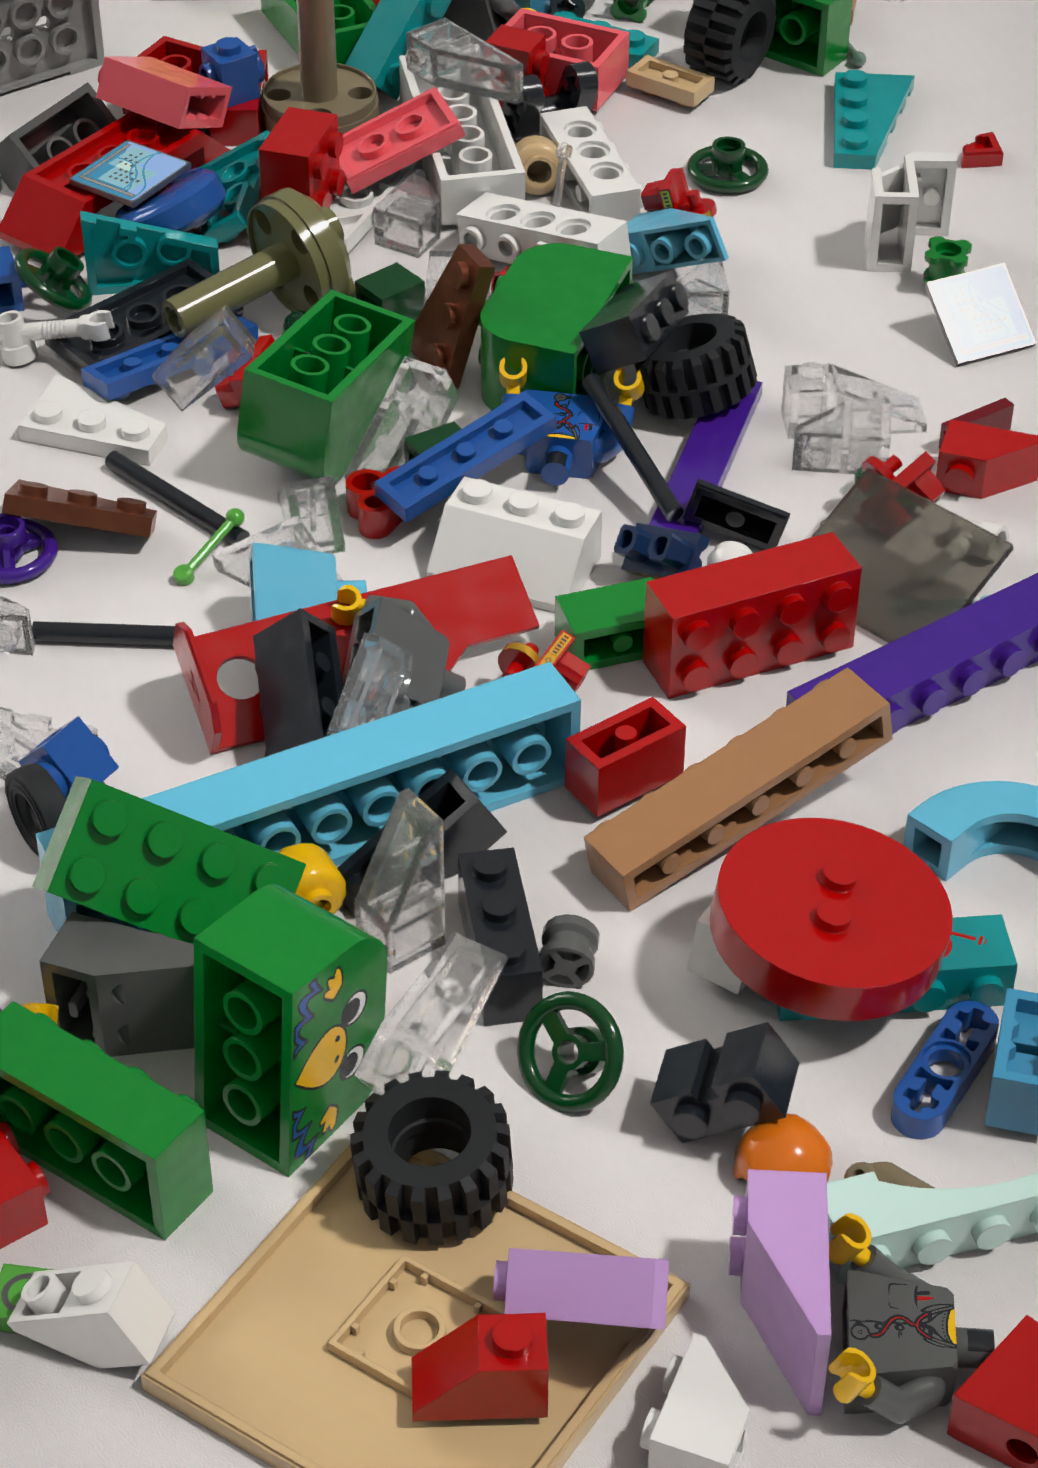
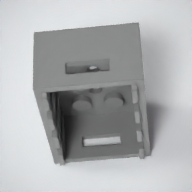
[0,0,105,94]

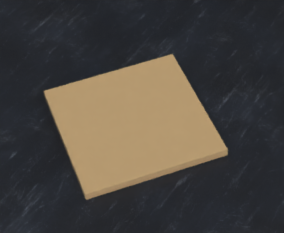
[141,1145,690,1468]

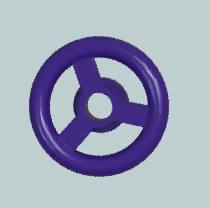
[0,513,58,584]

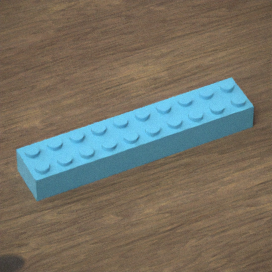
[36,662,581,932]

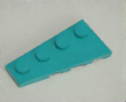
[833,70,915,170]

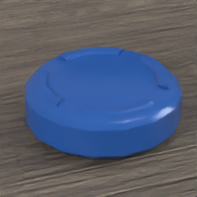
[115,168,227,232]

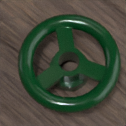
[686,136,769,193]
[14,246,92,313]
[517,991,624,1113]

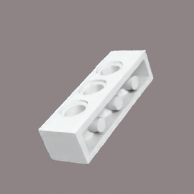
[540,106,644,222]
[456,192,631,264]

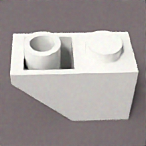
[7,1261,175,1369]
[640,1332,750,1468]

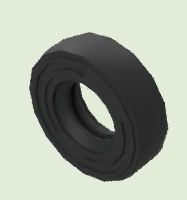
[5,763,66,857]

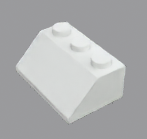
[426,476,602,613]

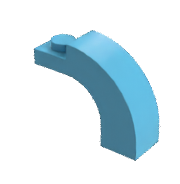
[903,781,1038,881]

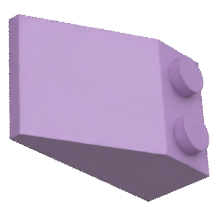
[728,1169,831,1416]

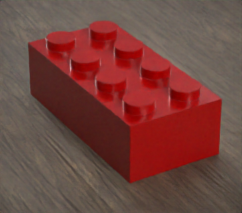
[643,532,862,699]

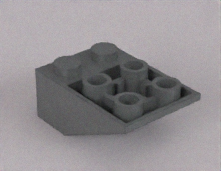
[39,912,194,1057]

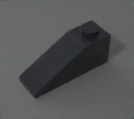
[338,768,507,918]

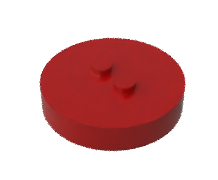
[710,818,953,1021]

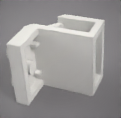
[864,152,957,272]

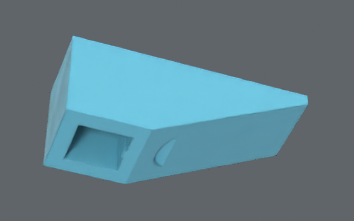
[627,208,729,274]

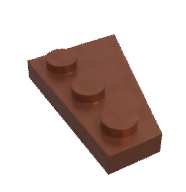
[411,244,495,389]
[2,479,157,538]

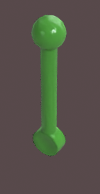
[173,508,245,586]

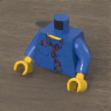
[499,358,644,486]

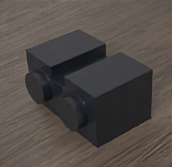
[650,1022,800,1143]

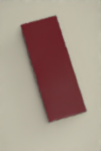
[938,398,1014,449]

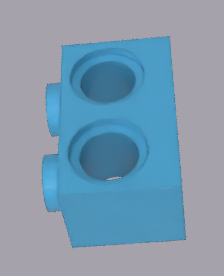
[984,988,1038,1135]

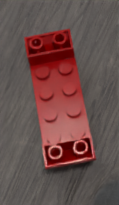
[0,111,230,256]

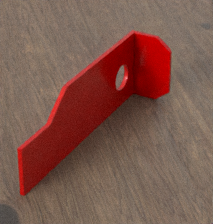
[173,555,540,755]

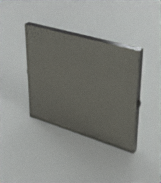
[812,468,1014,643]

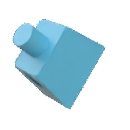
[249,543,367,622]

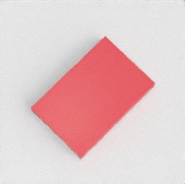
[339,87,466,194]

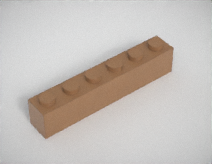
[583,667,893,912]

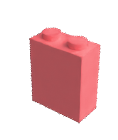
[96,56,232,129]

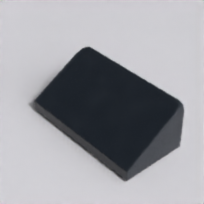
[683,478,791,550]

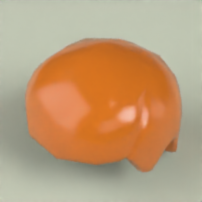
[733,1113,833,1182]

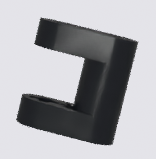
[502,61,598,142]

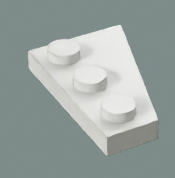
[18,374,168,466]

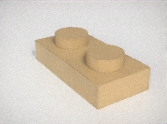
[626,55,715,108]

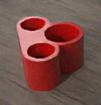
[345,466,403,539]

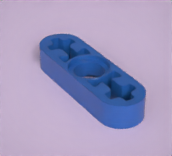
[891,1001,999,1139]

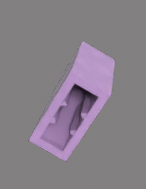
[493,1248,669,1330]

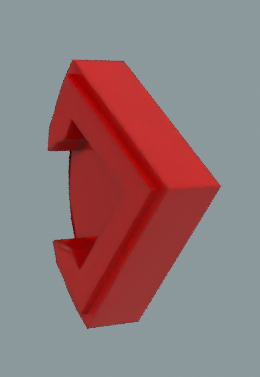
[961,132,1004,168]

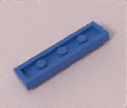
[81,312,259,401]
[374,391,556,523]

